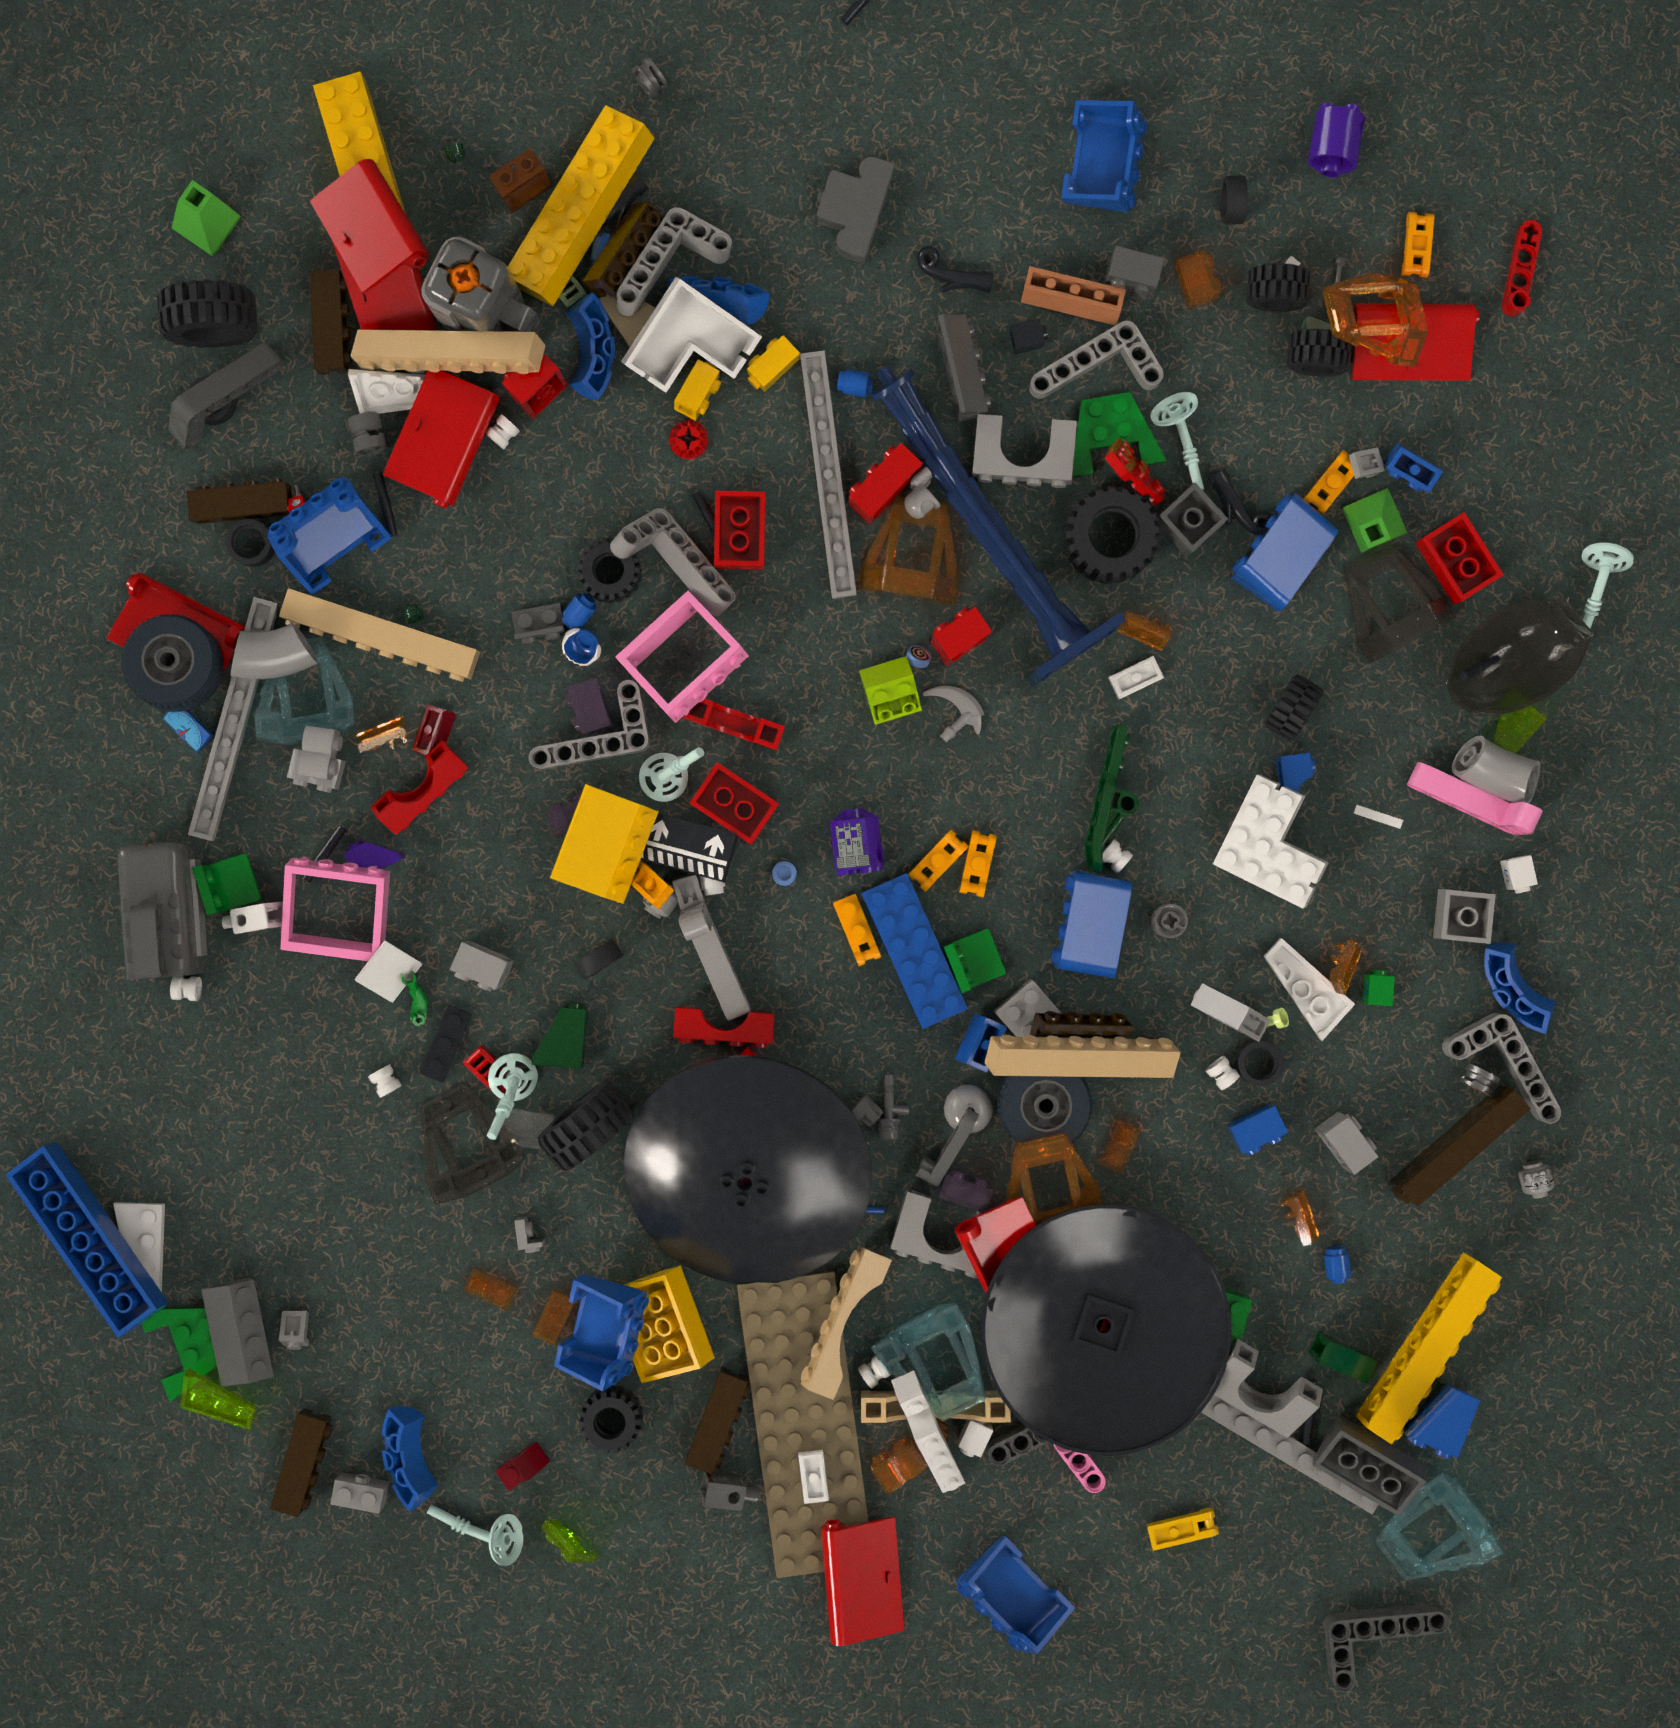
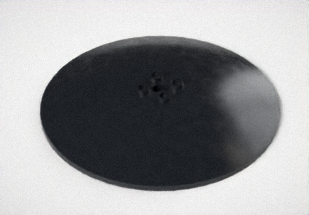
[624,1055,873,1284]
[981,1204,1231,1456]

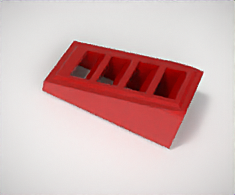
[463,1045,508,1093]

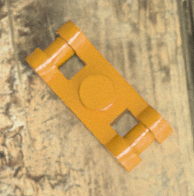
[1402,212,1434,278]
[1304,450,1354,515]
[908,829,969,892]
[959,830,997,898]

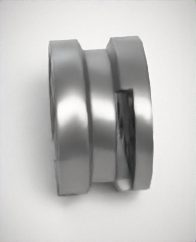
[631,57,668,99]
[1151,904,1188,938]
[1459,1063,1500,1097]

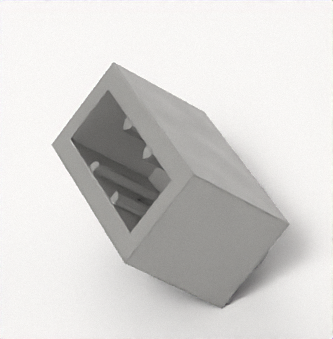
[330,1472,390,1514]

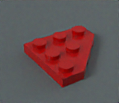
[1104,438,1166,506]

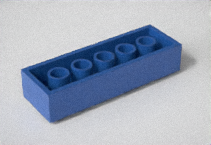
[861,873,968,1029]

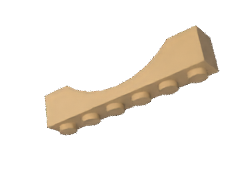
[801,1246,892,1400]
[861,1391,1011,1423]

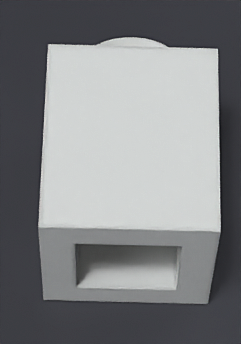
[1500,855,1538,893]
[957,1420,993,1458]

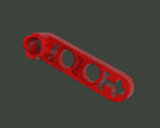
[1502,220,1542,317]

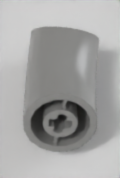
[230,623,318,679]
[1452,736,1540,804]

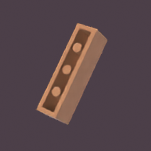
[1021,266,1126,326]

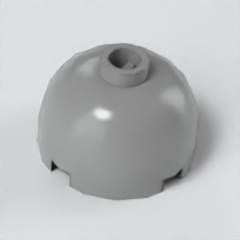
[944,1085,993,1134]

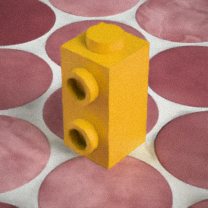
[747,335,800,392]
[674,360,721,421]

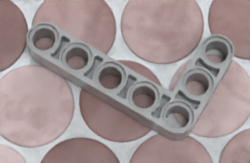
[616,207,732,316]
[1029,321,1163,399]
[610,508,735,616]
[529,680,650,770]
[679,902,751,1021]
[1442,1013,1561,1124]

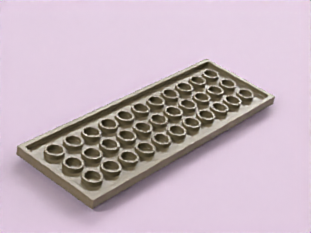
[737,1270,869,1578]

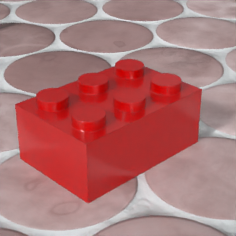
[502,353,568,419]
[849,443,923,525]
[714,491,766,570]
[1415,512,1504,605]
[930,607,992,667]
[690,762,780,845]

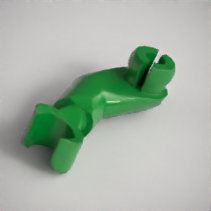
[401,971,428,1026]

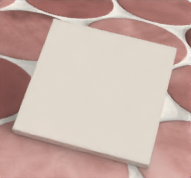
[354,940,422,1003]

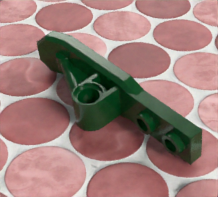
[1084,725,1139,873]

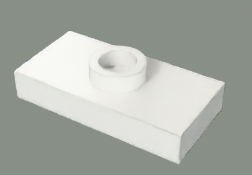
[1108,656,1164,699]
[798,1449,829,1504]

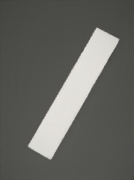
[1354,805,1403,829]

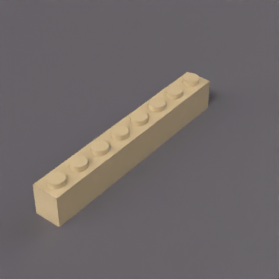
[351,330,545,374]
[279,588,480,682]
[985,1035,1181,1078]

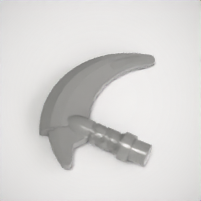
[923,686,984,743]

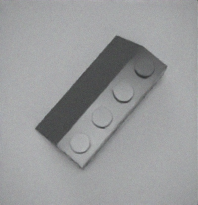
[936,314,991,423]
[201,1276,274,1386]
[1313,1415,1427,1516]

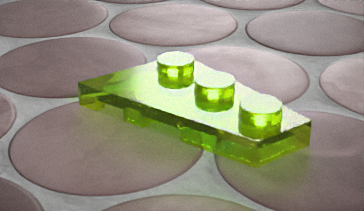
[180,1368,257,1430]

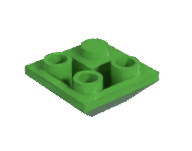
[172,180,241,257]
[1342,488,1407,553]

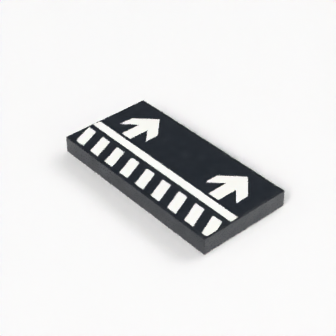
[640,813,739,883]

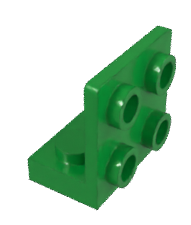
[192,854,262,915]
[943,929,1006,993]

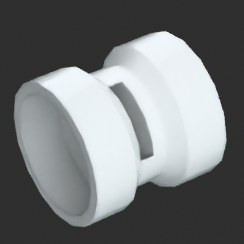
[485,414,520,450]
[1102,839,1133,873]
[170,976,202,1001]
[1205,1056,1240,1090]
[368,1064,402,1098]
[858,1354,892,1388]

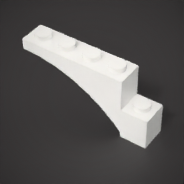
[891,1371,965,1493]

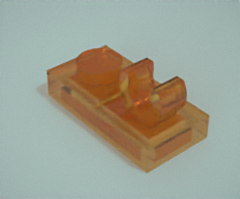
[1117,611,1173,651]
[356,717,408,753]
[1330,939,1361,995]
[1098,1119,1141,1175]
[1280,1190,1320,1246]
[463,1267,519,1311]

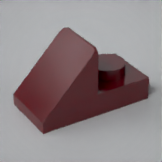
[495,1441,550,1491]

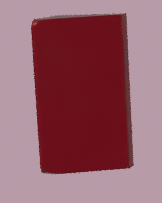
[412,704,456,755]

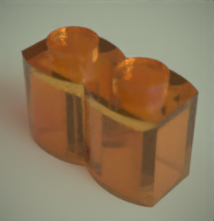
[1174,250,1222,310]
[870,1438,928,1494]

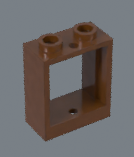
[489,148,552,214]

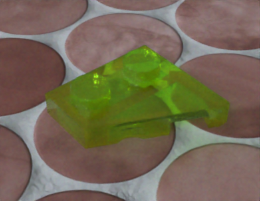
[1493,688,1547,753]
[541,1519,599,1563]

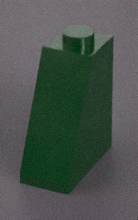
[531,1002,588,1069]
[1308,1331,1378,1383]

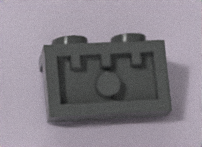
[511,603,566,645]

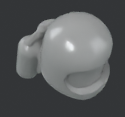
[904,467,941,519]

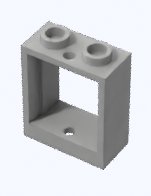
[1191,983,1270,1042]

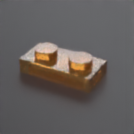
[532,1289,575,1346]

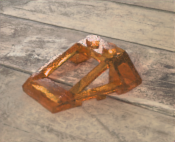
[1322,273,1428,367]
[858,496,959,606]
[1004,1133,1103,1225]

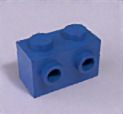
[1383,442,1443,493]
[955,1014,1007,1072]
[1227,1103,1288,1155]

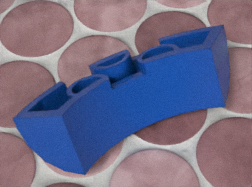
[668,276,769,326]
[565,293,615,400]
[1484,942,1556,1034]
[382,1406,439,1512]

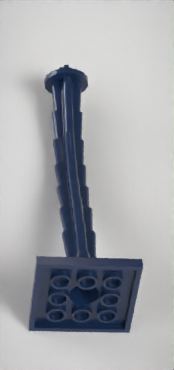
[870,365,1126,687]

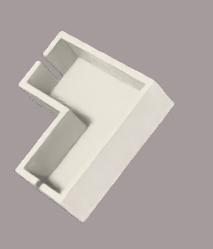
[621,277,762,392]
[1213,774,1329,908]

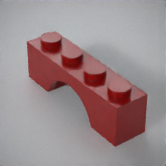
[683,699,785,751]
[370,740,468,835]
[673,1007,775,1048]

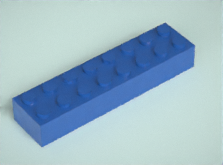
[5,1143,169,1338]

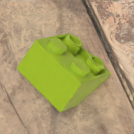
[859,656,922,725]

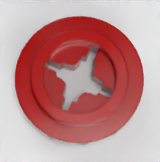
[669,419,708,459]

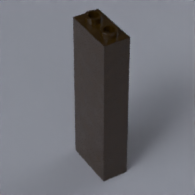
[1389,1085,1531,1207]

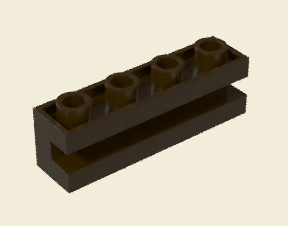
[583,201,664,298]
[309,269,352,375]
[186,478,292,524]
[1030,1011,1134,1039]
[685,1366,751,1475]
[270,1408,333,1517]

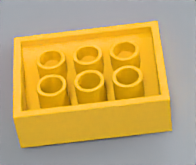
[550,784,659,904]
[624,1265,715,1383]

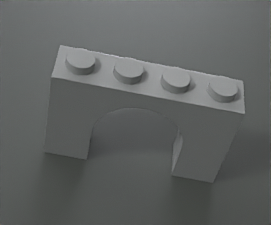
[973,414,1077,488]
[890,1189,984,1279]
[1214,1339,1323,1438]

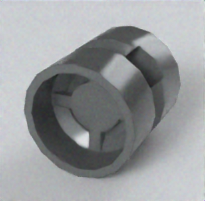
[348,412,387,455]

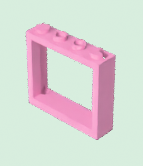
[616,591,749,723]
[280,856,390,961]

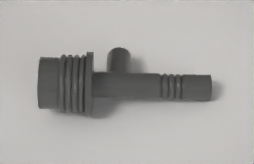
[877,1075,909,1140]

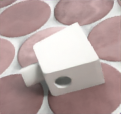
[222,902,283,934]

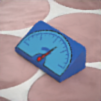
[162,710,215,753]

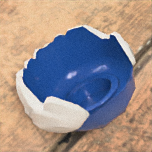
[562,628,601,666]

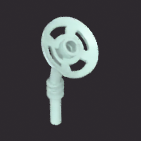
[1151,392,1204,490]
[1576,543,1634,642]
[639,747,704,802]
[487,1053,538,1140]
[427,1504,523,1566]

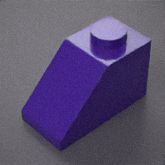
[344,840,406,869]

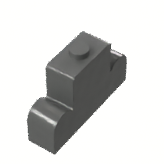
[817,157,895,264]

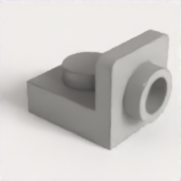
[1349,447,1385,479]
[672,874,705,910]
[514,1216,545,1253]
[279,1311,309,1350]

